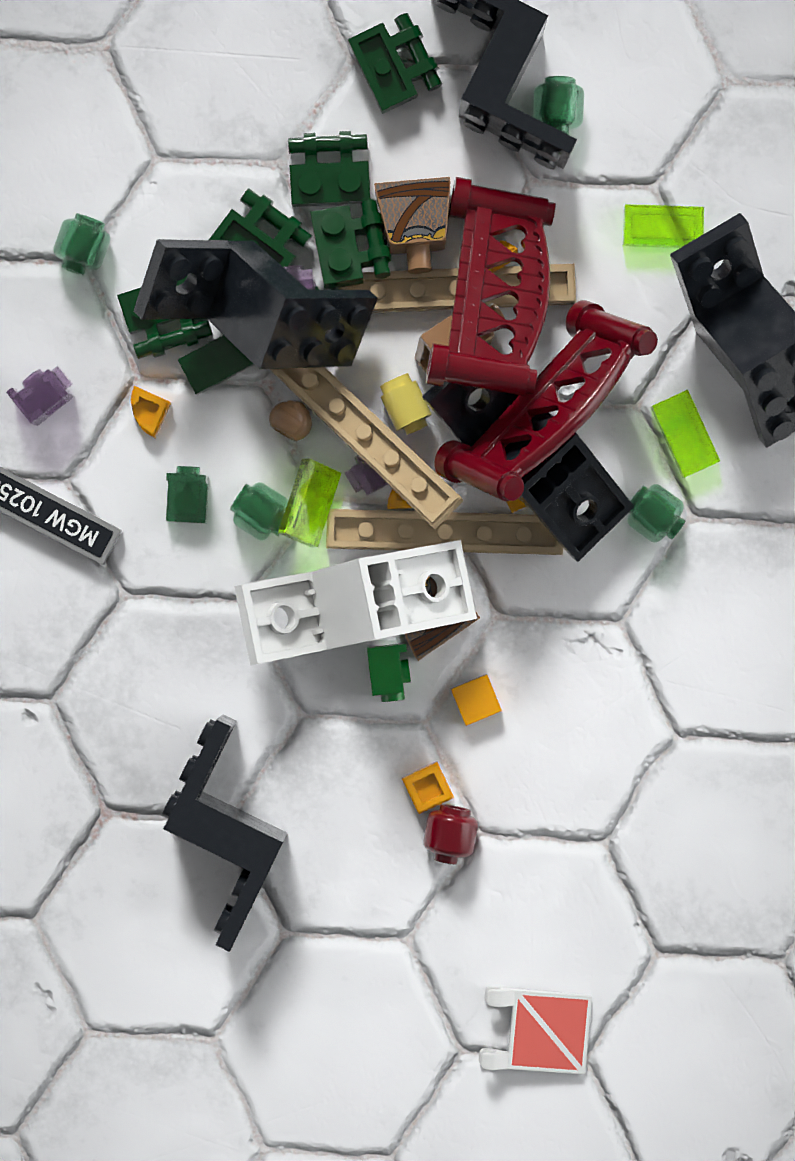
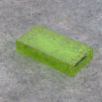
[622,204,704,248]
[650,389,720,478]
[278,458,342,547]

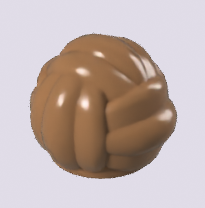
[269,400,312,442]

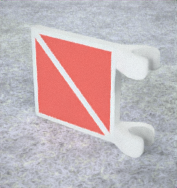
[479,985,592,1075]

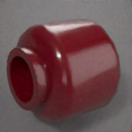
[423,804,479,865]

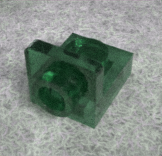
[166,466,209,524]

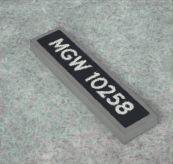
[0,467,122,565]

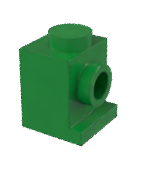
[367,643,411,702]

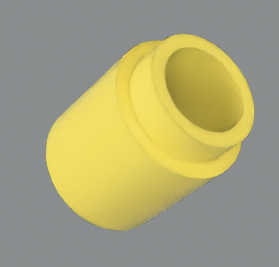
[380,373,432,435]

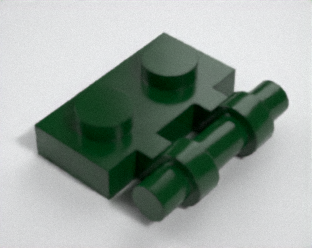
[347,13,442,114]
[288,131,370,207]
[209,188,313,270]
[310,199,392,290]
[117,275,213,359]

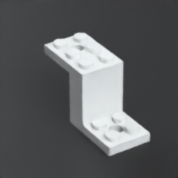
[234,540,477,666]

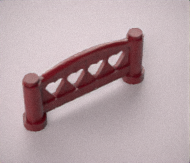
[426,177,556,396]
[434,300,658,501]

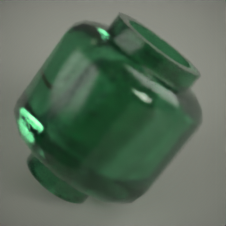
[532,76,585,135]
[53,213,111,276]
[230,482,291,541]
[627,484,686,543]

